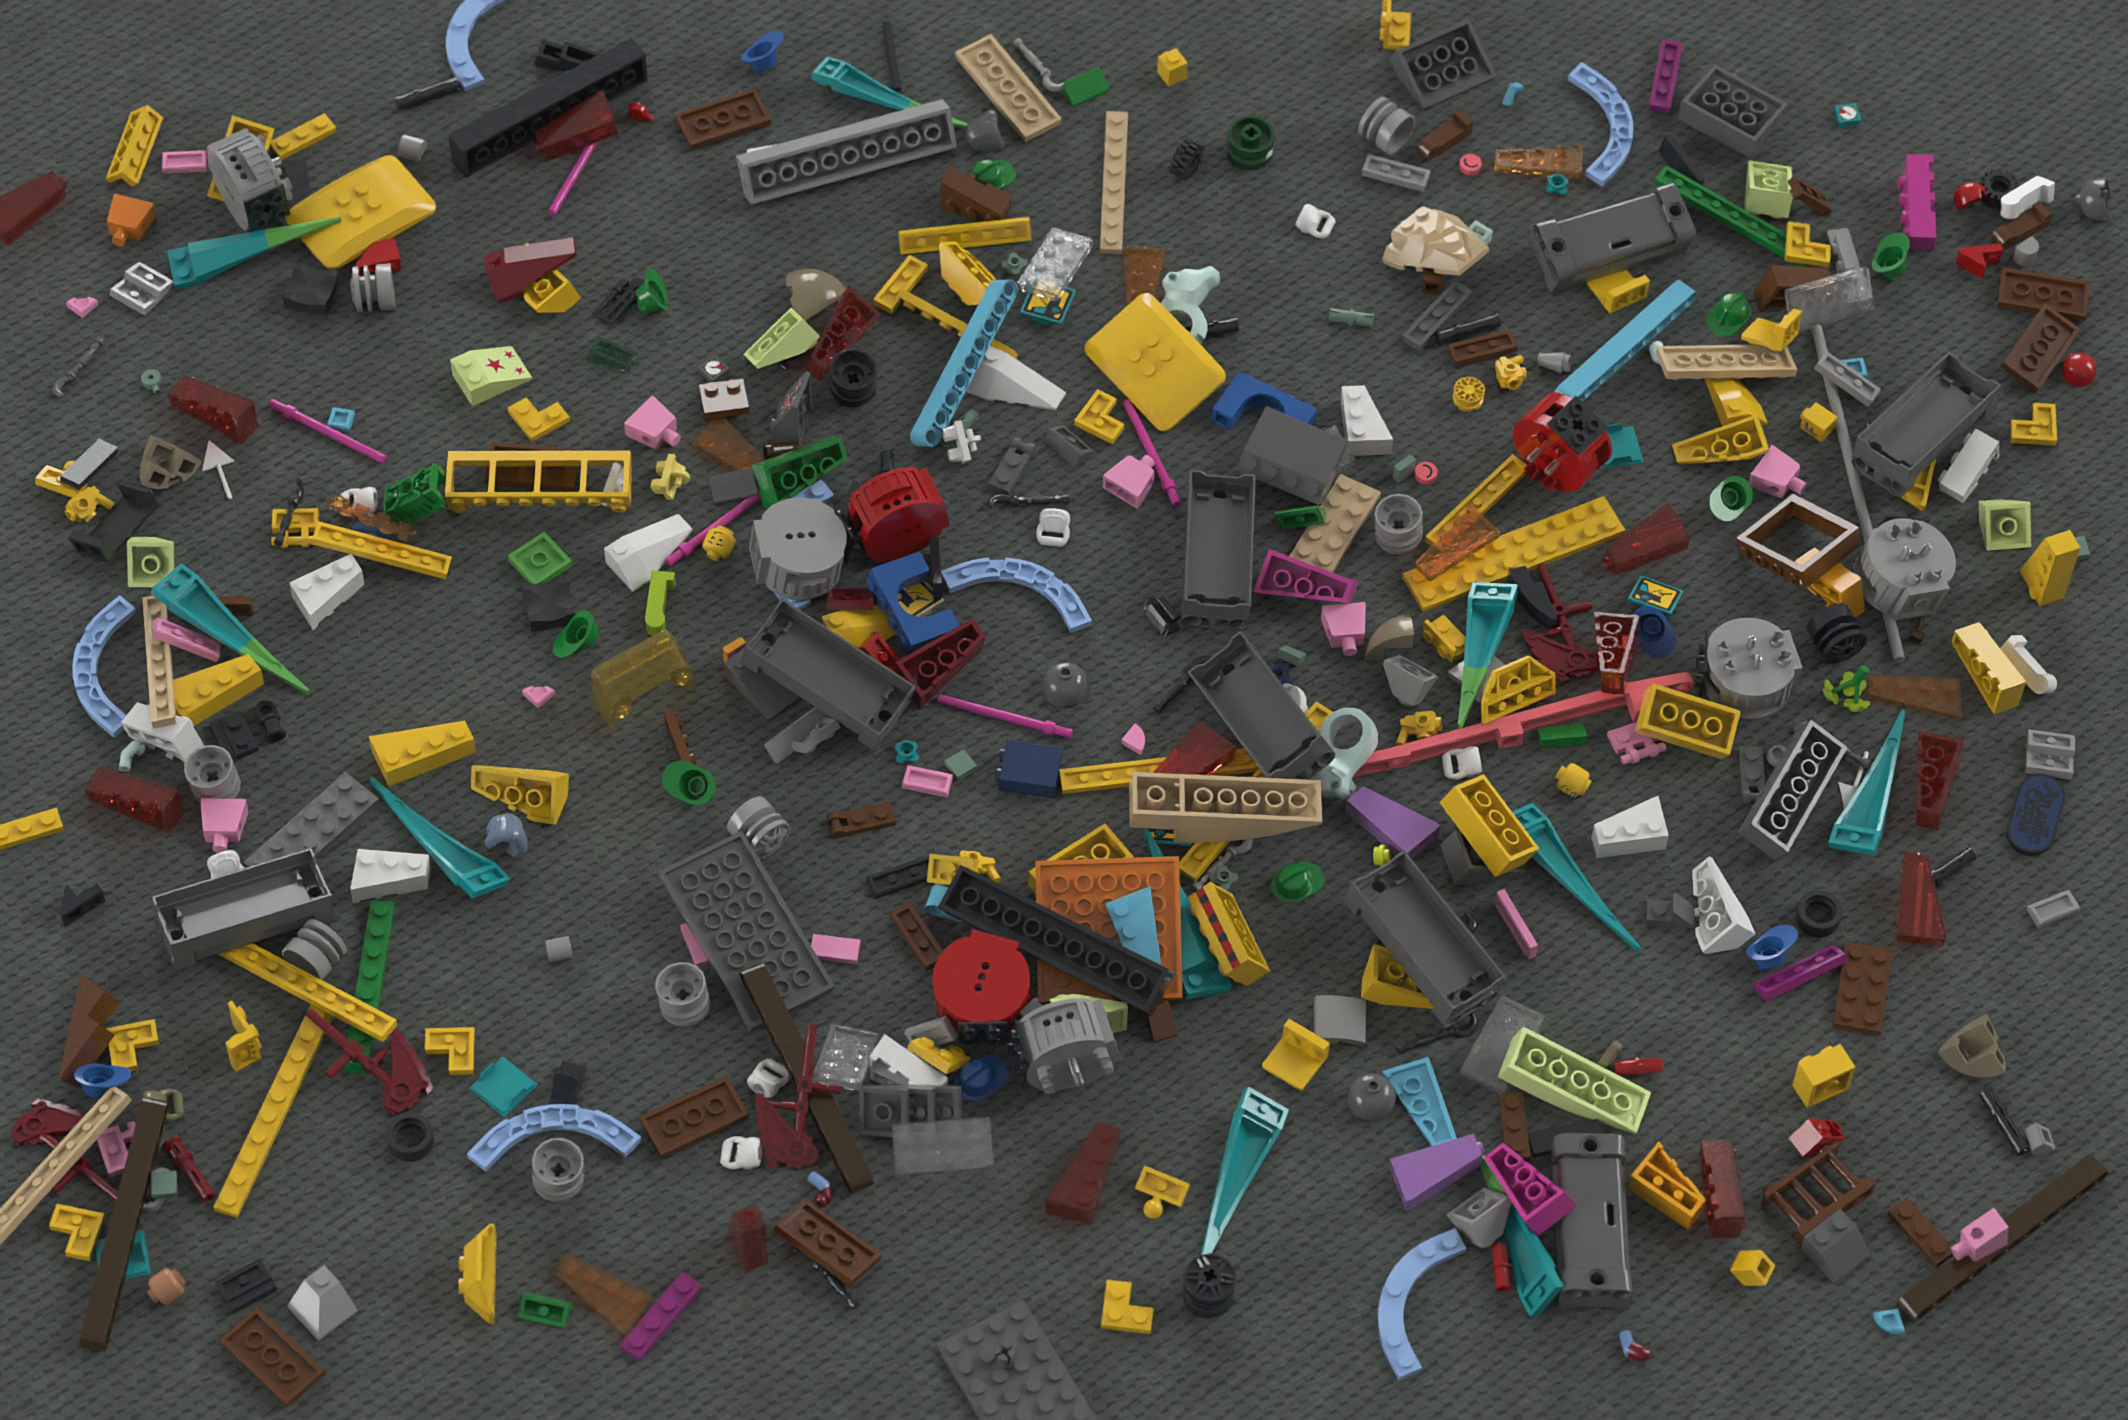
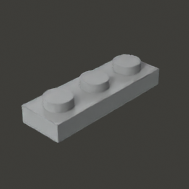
[1362,154,1431,192]
[1814,351,1881,407]

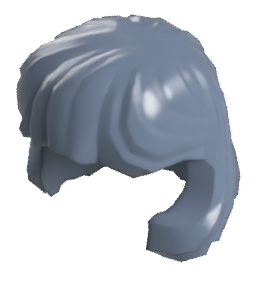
[485,813,528,857]

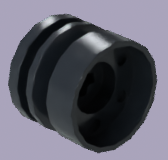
[830,349,877,407]
[1806,603,1868,664]
[1182,1253,1236,1319]

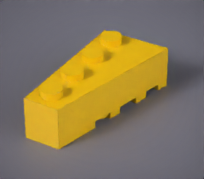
[2019,530,2080,606]
[1951,622,2026,714]
[173,654,264,727]
[369,721,476,786]

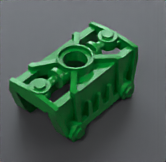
[384,463,447,527]

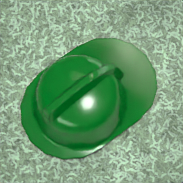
[970,159,1016,189]
[1871,233,1910,281]
[636,269,668,313]
[1706,292,1752,336]
[1709,476,1753,522]
[553,610,600,658]
[662,761,716,806]
[1271,862,1325,903]

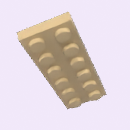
[955,34,1062,142]
[1656,345,1797,380]
[1290,474,1381,572]

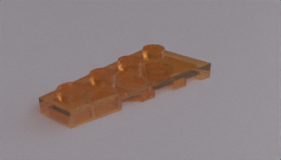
[1494,143,1583,179]
[1123,246,1166,306]
[691,417,766,472]
[325,495,417,541]
[1415,504,1500,581]
[1866,674,1962,721]
[554,1253,653,1337]

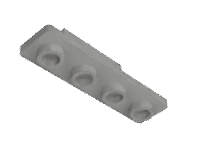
[1827,228,1869,302]
[764,707,840,763]

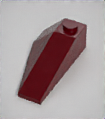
[484,238,577,303]

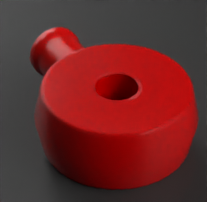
[628,102,654,123]

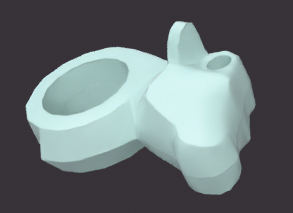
[1161,266,1220,345]
[1309,708,1378,799]

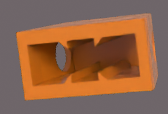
[107,194,156,246]

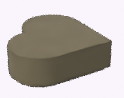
[1598,1040,1623,1068]

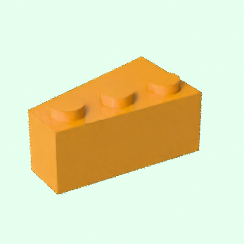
[1794,547,1865,618]
[1628,1142,1706,1230]

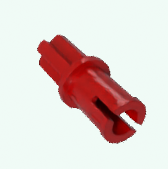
[1614,1057,1663,1076]
[1492,1243,1511,1292]

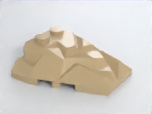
[1382,206,1490,276]

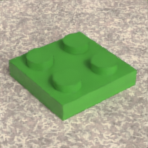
[508,532,572,584]

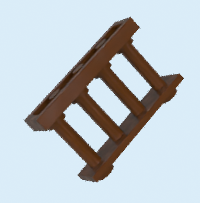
[1761,1141,1876,1246]

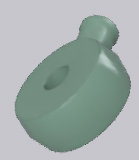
[141,369,162,395]

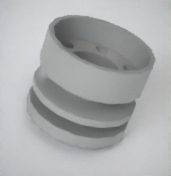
[1358,97,1415,155]
[351,263,395,313]
[1375,494,1423,555]
[184,745,241,804]
[727,796,791,860]
[282,919,347,980]
[655,962,710,1027]
[532,1138,584,1202]

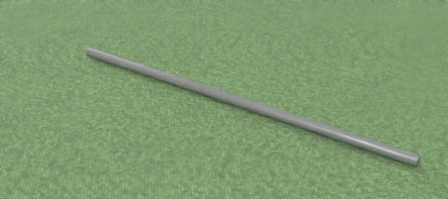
[1811,325,1905,663]

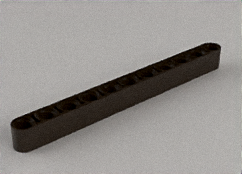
[739,962,874,1194]
[80,1097,169,1351]
[1896,1154,2109,1322]

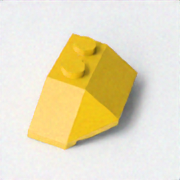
[939,241,996,306]
[1481,656,1556,724]
[459,1224,496,1324]

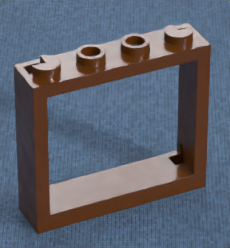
[1736,494,1862,589]

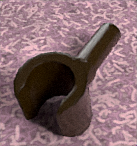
[1909,616,1926,645]

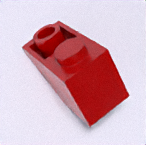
[356,238,402,276]
[1789,1119,1845,1157]

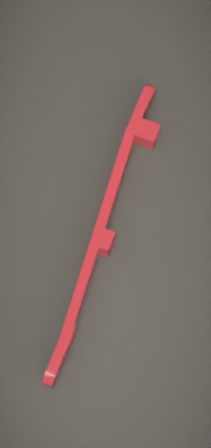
[1353,672,1694,777]

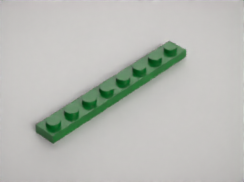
[1654,165,1807,267]
[343,900,395,1074]

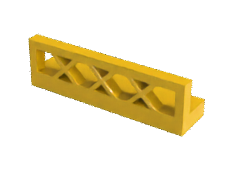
[106,105,163,186]

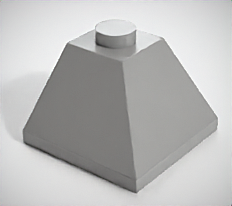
[1383,655,1439,707]
[1446,1188,1511,1248]
[287,1265,358,1341]

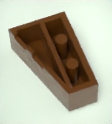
[941,163,1012,222]
[1753,265,1836,312]

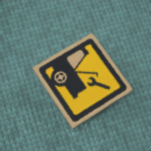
[897,581,944,617]

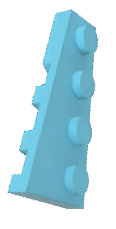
[1106,886,1161,965]
[1382,1057,1457,1146]

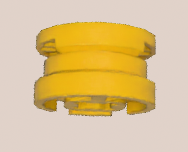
[1453,377,1485,412]

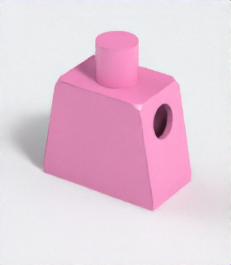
[624,396,681,449]
[1749,445,1807,499]
[1103,455,1155,509]
[1321,602,1366,656]
[200,798,248,853]
[1951,1208,2009,1261]

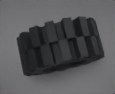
[1169,138,1204,181]
[1980,169,2019,209]

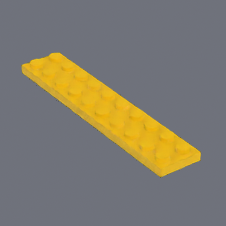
[1402,496,1625,612]

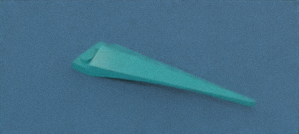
[1828,709,1905,856]
[369,777,510,899]
[1512,803,1640,952]
[1145,829,1232,999]
[1201,1087,1289,1255]

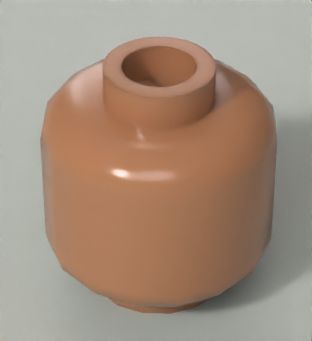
[147,1268,186,1305]

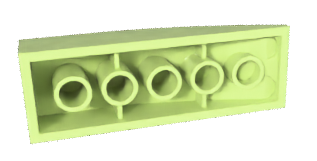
[1498,1027,1651,1134]

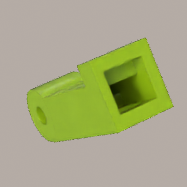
[645,571,676,636]

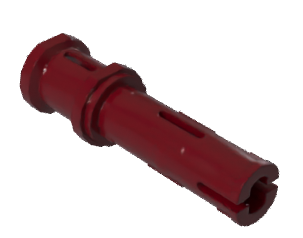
[161,1135,216,1203]

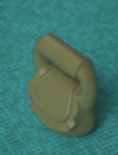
[142,1089,184,1121]

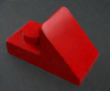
[1955,243,2003,279]
[859,632,900,672]

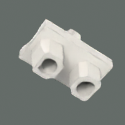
[942,421,981,464]

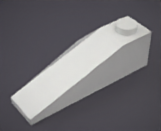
[966,346,1066,410]
[604,514,692,592]
[1692,856,1755,954]

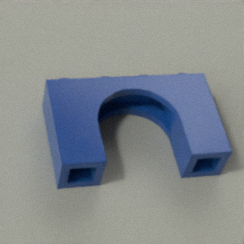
[1212,371,1317,430]
[867,551,959,655]

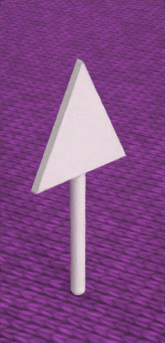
[202,441,235,500]
[1838,751,1869,809]

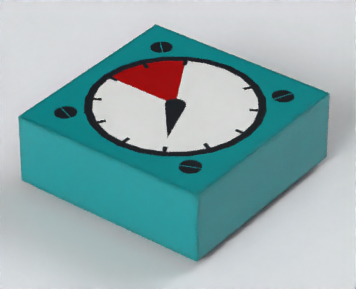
[1834,103,1861,127]

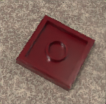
[827,588,874,610]

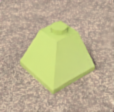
[1979,499,2031,551]
[127,537,174,587]

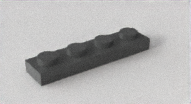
[1402,280,1472,352]

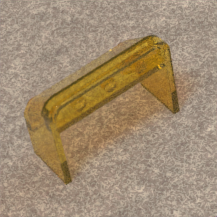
[591,630,693,733]

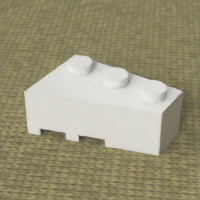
[1340,385,1393,456]
[1938,429,1999,503]
[289,554,364,630]
[121,702,204,765]
[1591,796,1669,858]
[350,849,431,903]
[870,1034,948,1086]

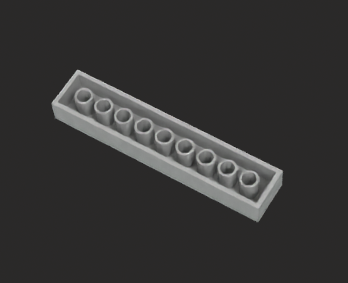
[736,99,957,204]

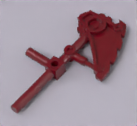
[1521,563,1600,683]
[305,1008,433,1115]
[756,1024,842,1169]
[11,1099,118,1202]

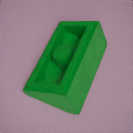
[1062,67,1110,107]
[1275,505,1326,530]
[1536,723,1587,749]
[517,1292,573,1328]

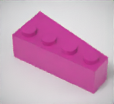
[1897,154,1936,250]
[1253,549,1358,603]
[1484,1143,1577,1235]

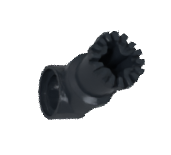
[255,700,287,744]

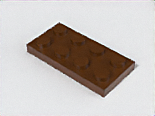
[675,88,771,151]
[1997,267,2090,322]
[2000,304,2081,392]
[484,442,581,492]
[1833,941,1893,1036]
[639,1076,749,1160]
[774,1199,882,1287]
[219,1307,325,1408]

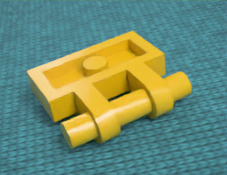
[272,508,319,548]

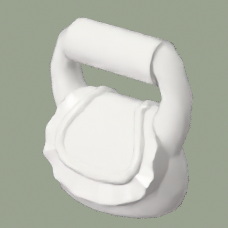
[1296,204,1336,239]
[339,487,378,517]
[1036,508,1070,547]
[1442,746,1482,780]
[207,850,244,878]
[747,1058,790,1098]
[720,1136,762,1170]

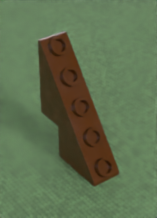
[59,975,121,1088]

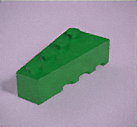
[752,437,848,509]

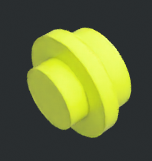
[1373,844,1391,867]

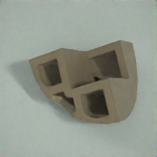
[786,269,847,320]
[140,435,202,489]
[1365,614,1414,661]
[1938,1014,2006,1077]

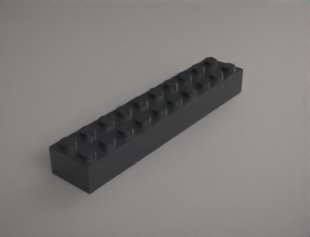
[448,38,648,178]
[938,865,1174,1018]

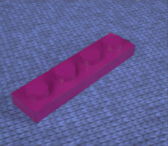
[1648,39,1683,113]
[1753,945,1847,1001]
[620,1272,702,1362]

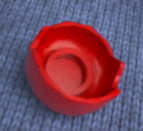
[1953,182,1986,212]
[2062,353,2097,387]

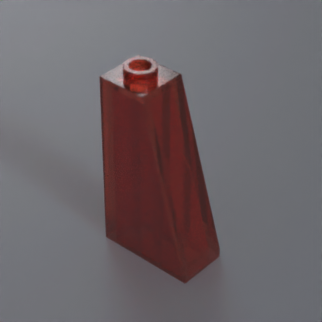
[534,90,619,162]
[0,170,67,246]
[1604,503,1690,576]
[1153,720,1236,775]
[1895,852,1946,947]
[727,1204,768,1272]

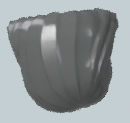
[965,110,1005,151]

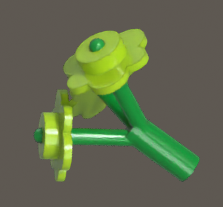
[1823,665,1870,712]

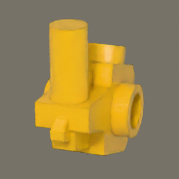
[1495,355,1527,390]
[65,486,115,522]
[1396,711,1442,745]
[957,850,1001,884]

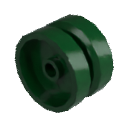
[1226,115,1275,171]

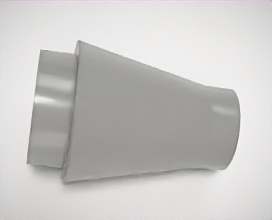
[1537,352,1571,374]

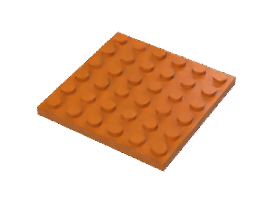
[1035,856,1183,1004]

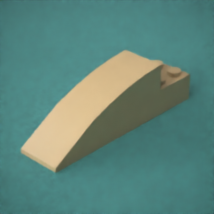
[1129,772,1322,843]

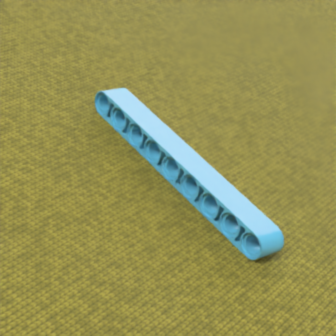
[910,280,1018,447]
[1555,280,1697,401]

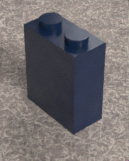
[995,740,1062,799]

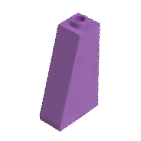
[1345,786,1440,859]
[1390,1134,1485,1211]

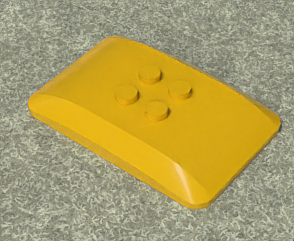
[285,155,436,270]
[1085,293,1226,432]

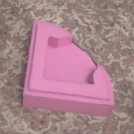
[66,297,98,318]
[522,686,555,708]
[1121,724,1145,755]

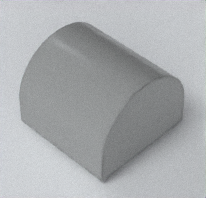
[398,135,427,162]
[2013,237,2039,267]
[545,936,573,963]
[2025,1123,2055,1156]

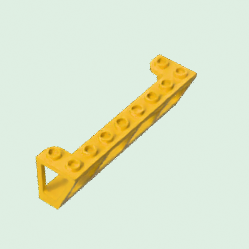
[445,451,632,513]

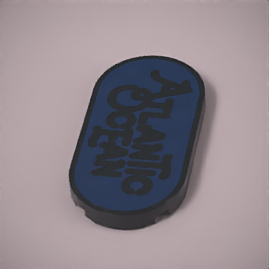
[2006,774,2065,856]

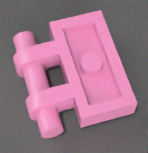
[1607,722,1666,765]
[97,1121,136,1178]

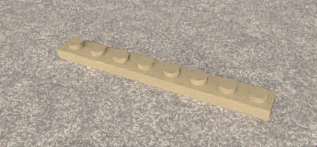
[1100,111,1128,254]
[143,595,177,729]
[0,1087,132,1245]

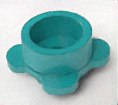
[1546,174,1568,195]
[895,740,919,764]

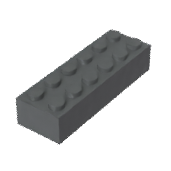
[1738,720,1848,861]

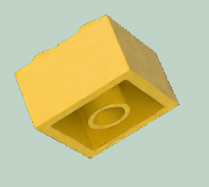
[1792,1044,1855,1108]

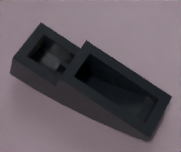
[534,39,600,72]
[1507,565,1557,629]

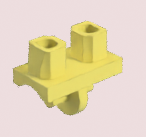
[651,454,690,500]

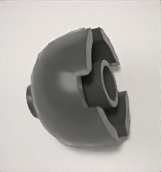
[2076,177,2111,221]
[1042,662,1088,708]
[1347,1073,1396,1122]

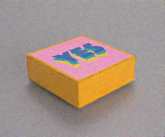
[723,637,747,662]

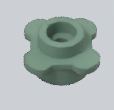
[1001,253,1028,275]
[1209,865,1238,891]

